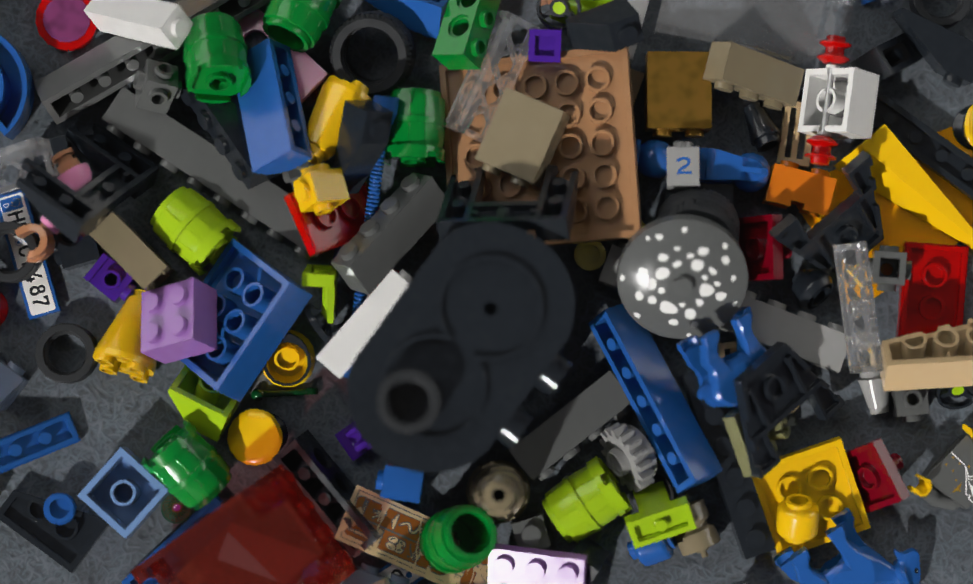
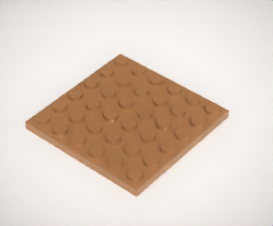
[439,47,642,246]

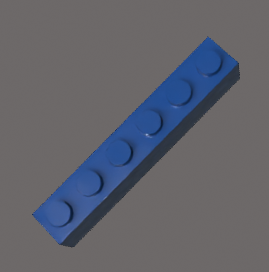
[588,304,723,494]

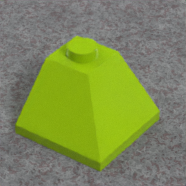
[168,365,240,442]

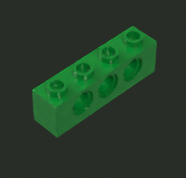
[432,0,501,70]

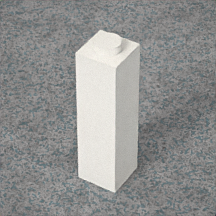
[83,0,193,50]
[315,269,413,379]

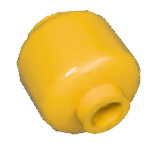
[776,494,819,545]

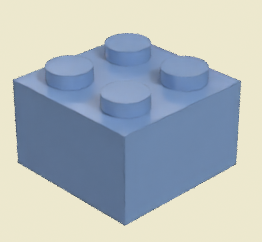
[77,447,169,539]

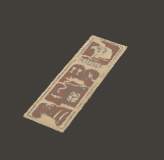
[334,485,489,584]

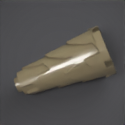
[466,459,530,524]

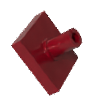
[738,214,792,282]
[846,437,910,513]

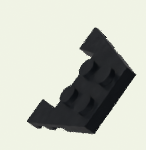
[768,151,884,280]
[733,342,845,479]

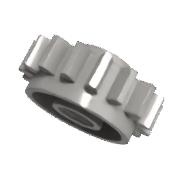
[599,422,657,493]

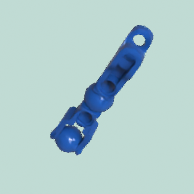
[636,139,771,193]

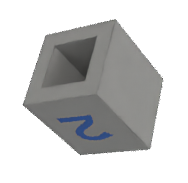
[667,141,700,190]

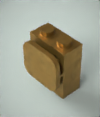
[644,51,712,138]

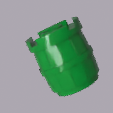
[262,0,342,52]
[183,12,252,104]
[383,88,447,168]
[141,419,232,511]
[420,504,497,574]

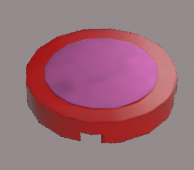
[35,0,99,51]

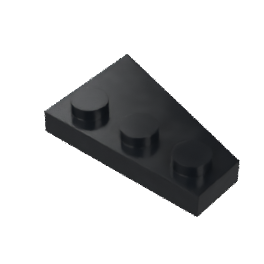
[0,490,109,573]

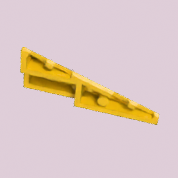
[834,124,973,250]

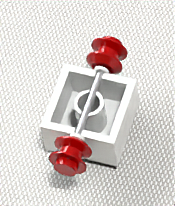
[797,35,880,166]

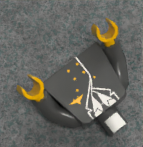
[907,424,973,511]

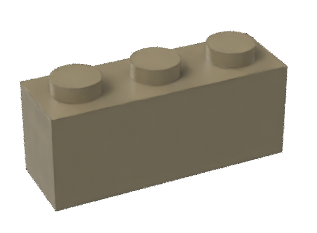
[703,42,805,111]

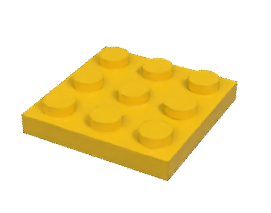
[751,436,871,555]

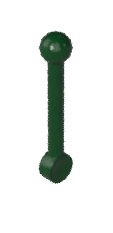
[251,388,318,401]

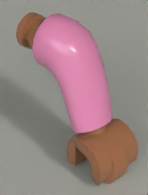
[14,148,92,263]

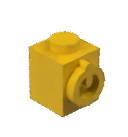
[293,163,350,215]

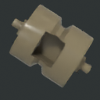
[676,496,721,558]

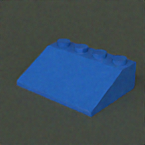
[180,238,313,402]

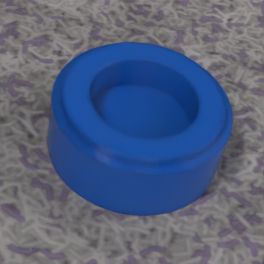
[43,492,77,525]

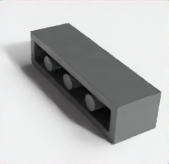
[331,172,445,295]
[508,371,631,481]

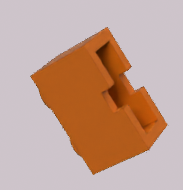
[762,160,837,219]

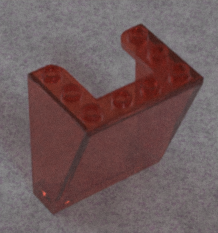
[130,464,357,584]

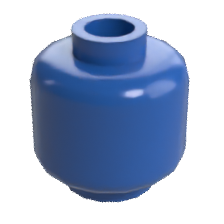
[627,536,677,566]

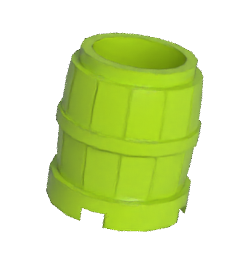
[150,186,242,276]
[541,456,633,543]

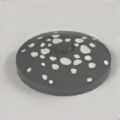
[617,214,748,339]

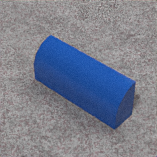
[237,38,313,175]

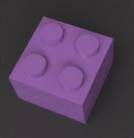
[141,277,217,364]

